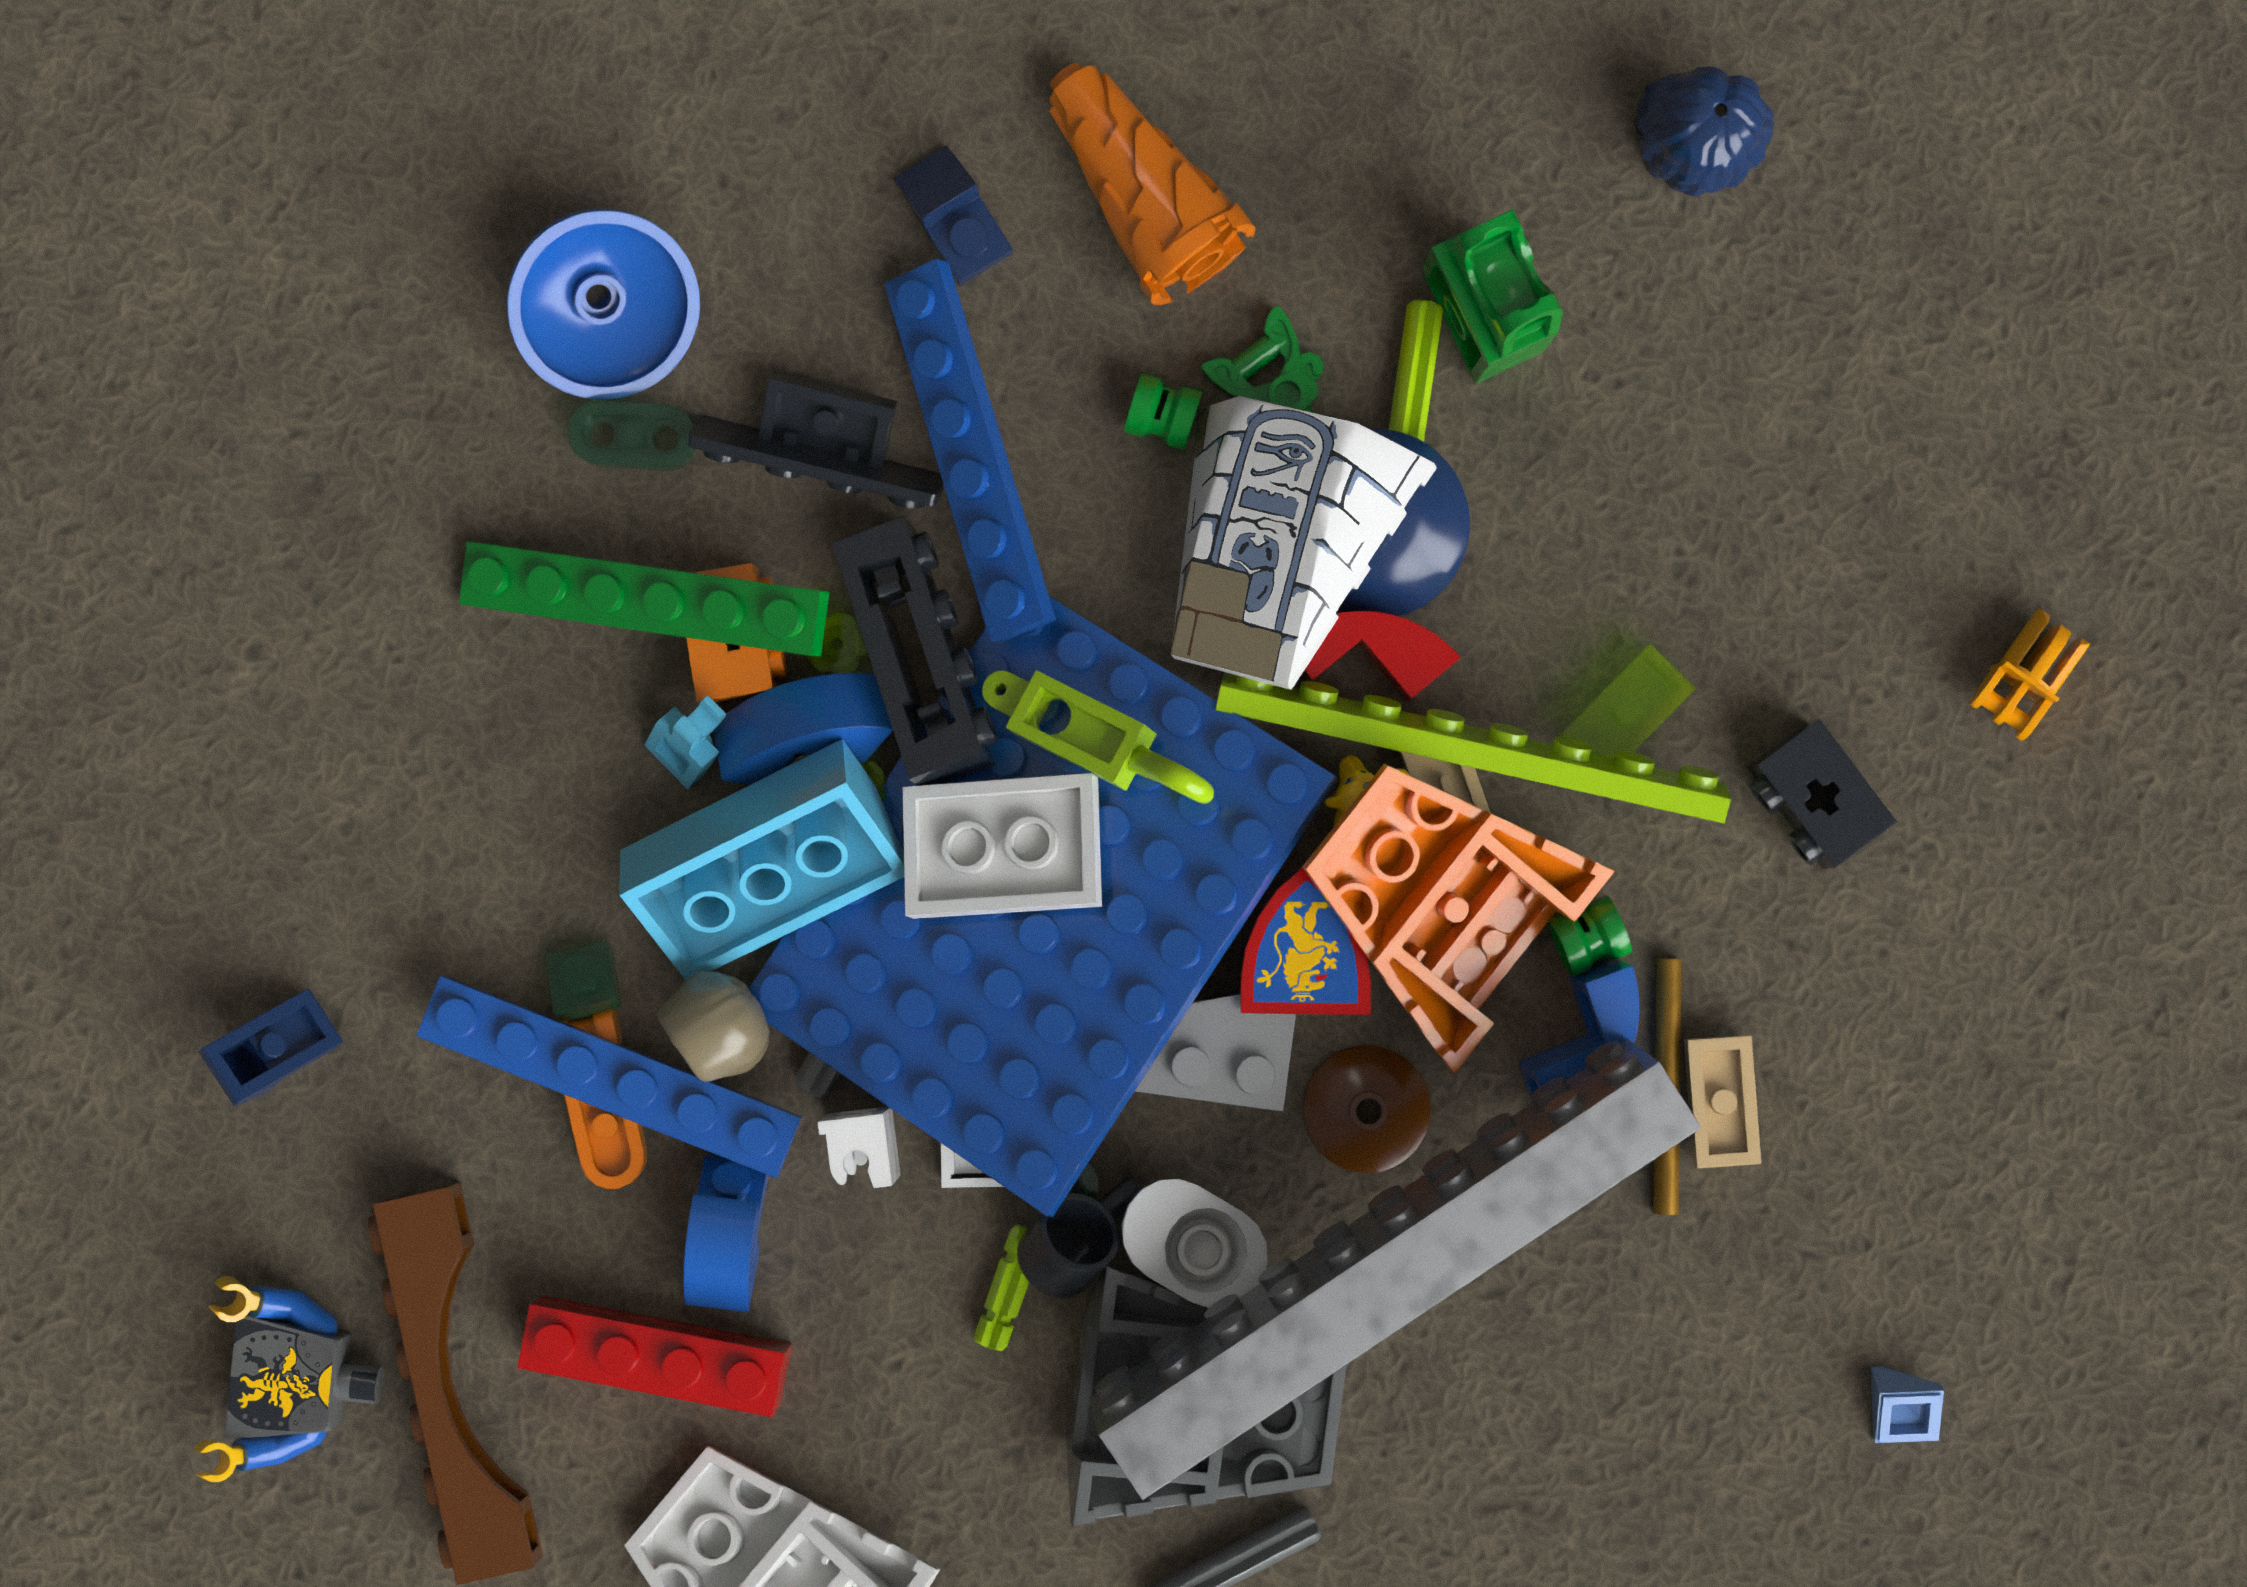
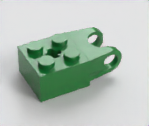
[1421,209,1563,384]

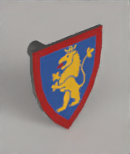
[1240,868,1371,1015]

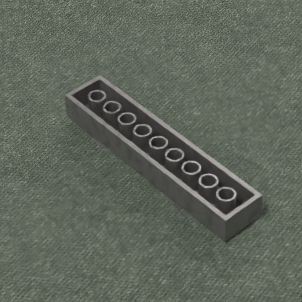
[1089,1039,1701,1500]

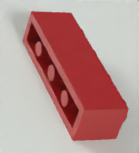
[517,1295,792,1417]

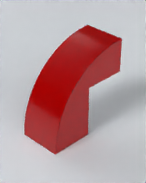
[1302,611,1461,702]

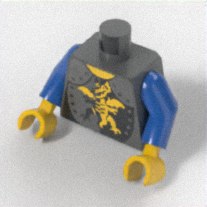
[194,1276,384,1482]

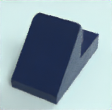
[893,145,1014,286]
[199,988,343,1106]

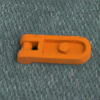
[558,1006,647,1189]

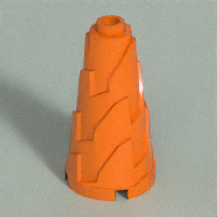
[1049,62,1256,305]

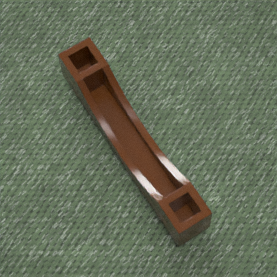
[368,1182,543,1585]

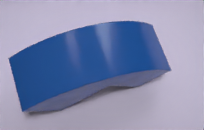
[713,673,893,785]
[1518,959,1639,1097]

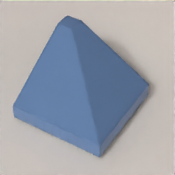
[1870,1366,1944,1443]

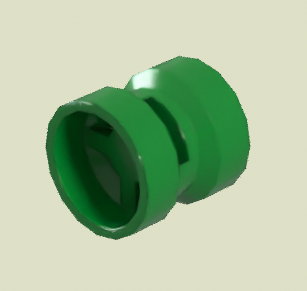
[1124,372,1203,451]
[1547,895,1632,978]

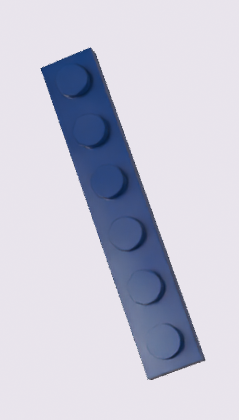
[884,259,1056,642]
[416,975,803,1178]

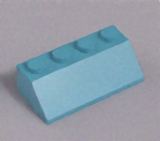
[619,739,904,980]

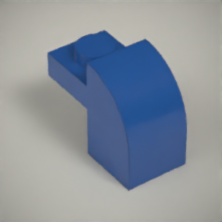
[684,1155,768,1312]

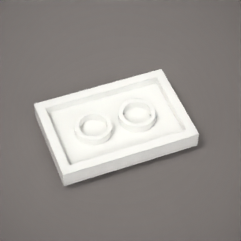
[903,773,1102,919]

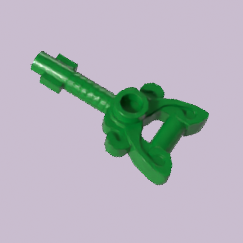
[1201,306,1324,414]

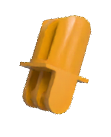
[1969,608,2090,741]

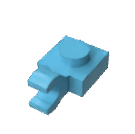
[644,695,726,790]

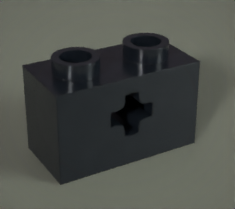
[1747,719,1897,869]

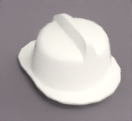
[1122,1179,1268,1308]

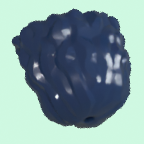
[1634,66,1775,197]

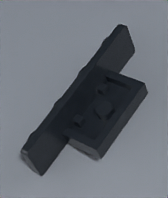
[687,371,944,509]

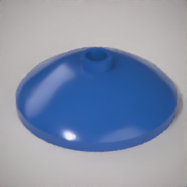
[506,208,700,400]

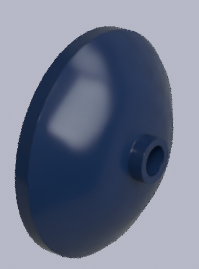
[1336,428,1470,616]

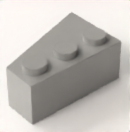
[1135,992,1296,1111]

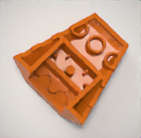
[1302,764,1615,1074]

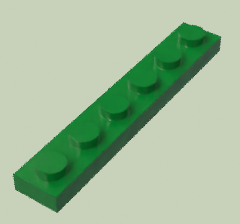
[459,541,829,656]

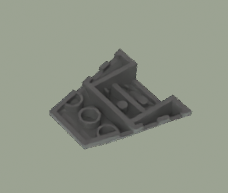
[1067,1266,1347,1526]

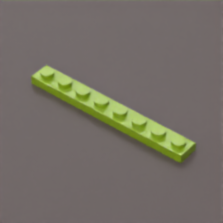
[1215,672,1731,824]

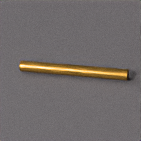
[1653,958,1682,1215]

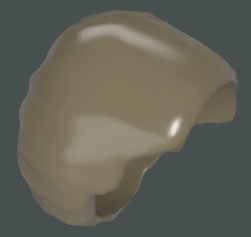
[657,971,770,1082]

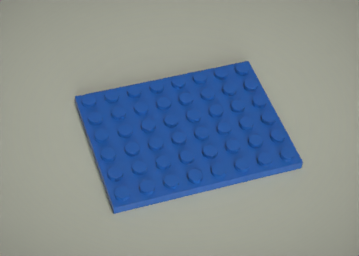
[749,596,1338,1217]

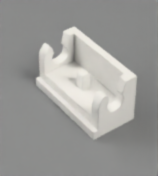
[818,1106,901,1188]

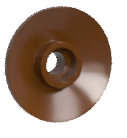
[1303,1045,1430,1173]

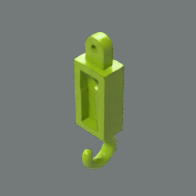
[982,670,1214,804]

